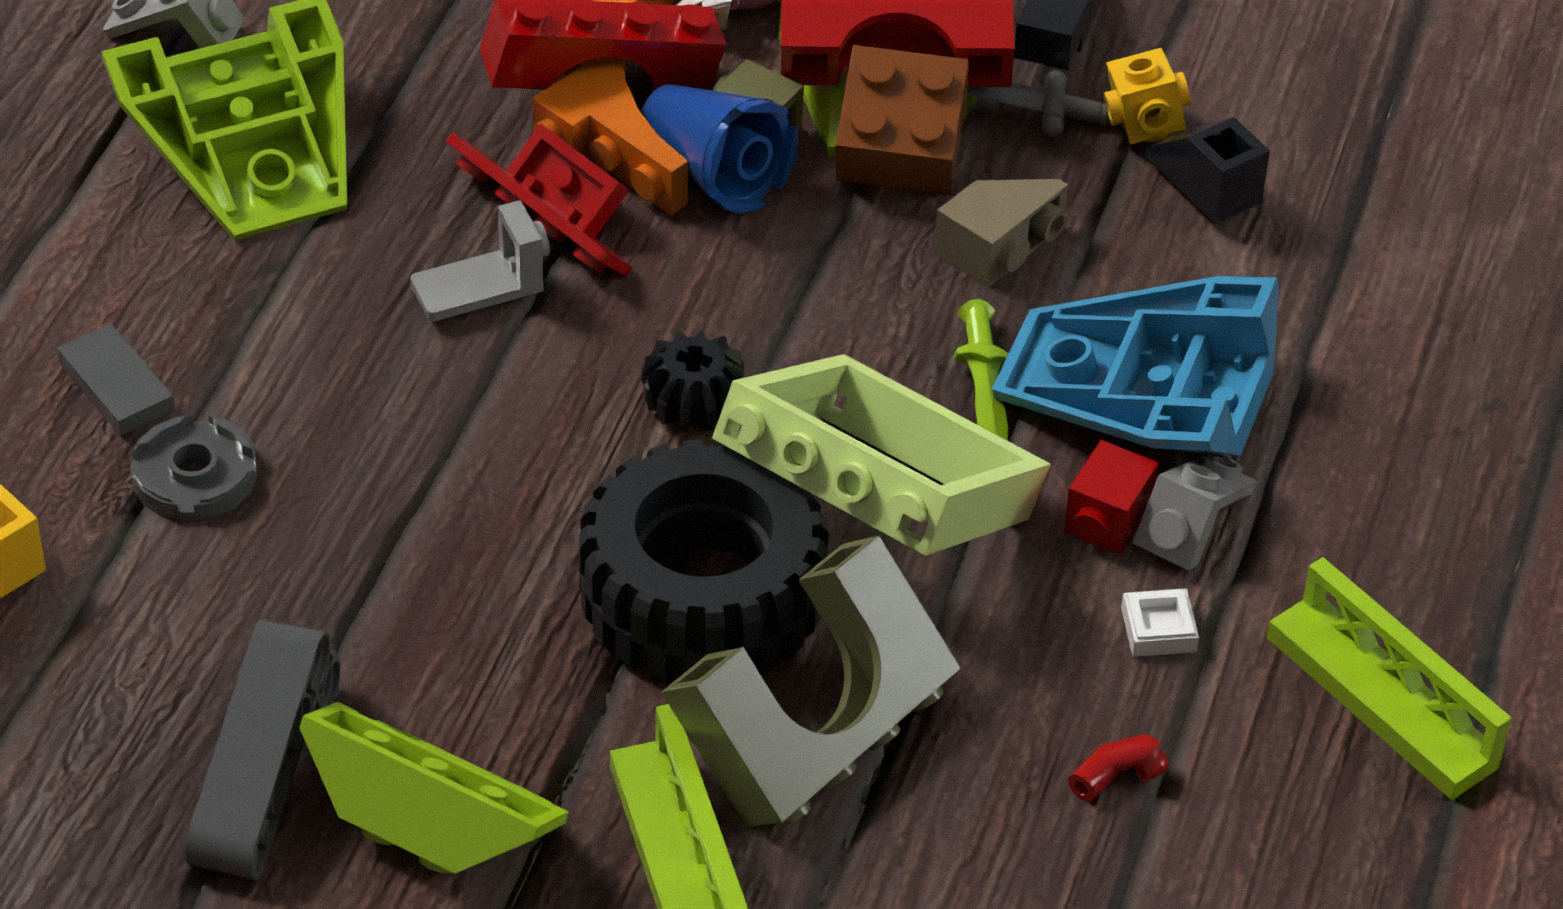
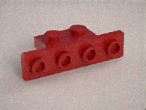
[445,123,633,277]

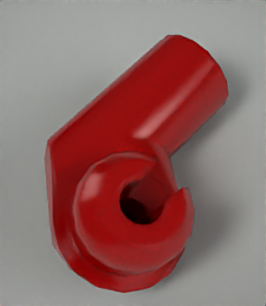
[1068,734,1169,802]

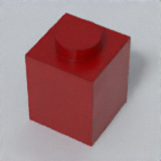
[1064,440,1159,554]

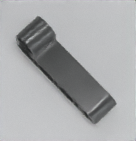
[186,618,341,880]

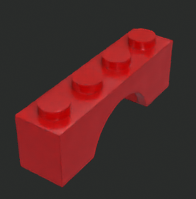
[479,0,727,91]
[781,0,1015,87]

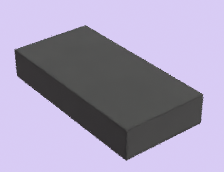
[57,323,175,436]

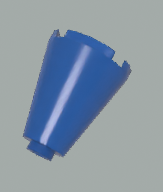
[642,84,799,214]

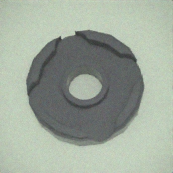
[130,415,258,522]

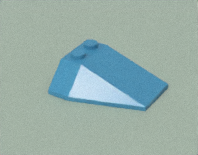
[992,276,1279,456]

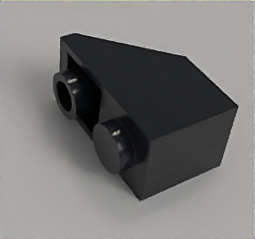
[1145,117,1270,224]

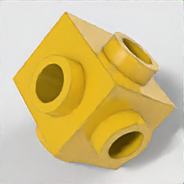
[1104,48,1191,144]

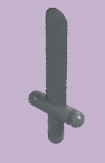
[968,70,1111,137]

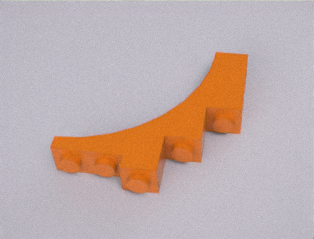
[532,0,688,215]

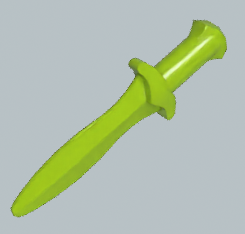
[953,299,1009,441]

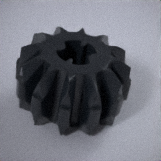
[642,329,745,433]

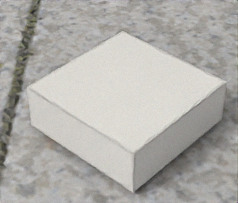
[1121,588,1199,657]

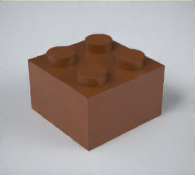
[835,45,969,195]

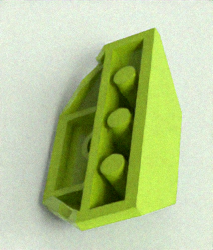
[299,702,569,874]

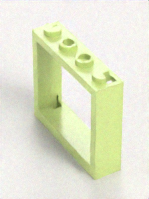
[712,354,1051,556]

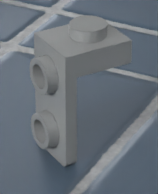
[103,0,245,48]
[410,200,550,322]
[1133,454,1257,570]

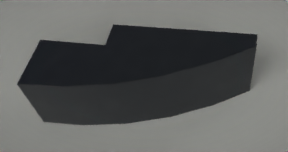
[1014,0,1102,70]

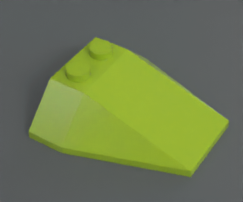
[102,0,347,241]

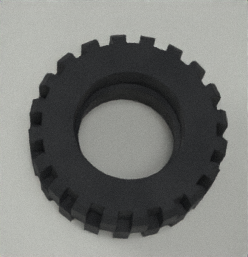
[579,440,829,682]

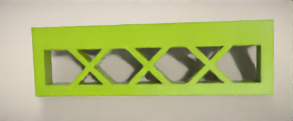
[1266,557,1512,800]
[610,704,748,909]

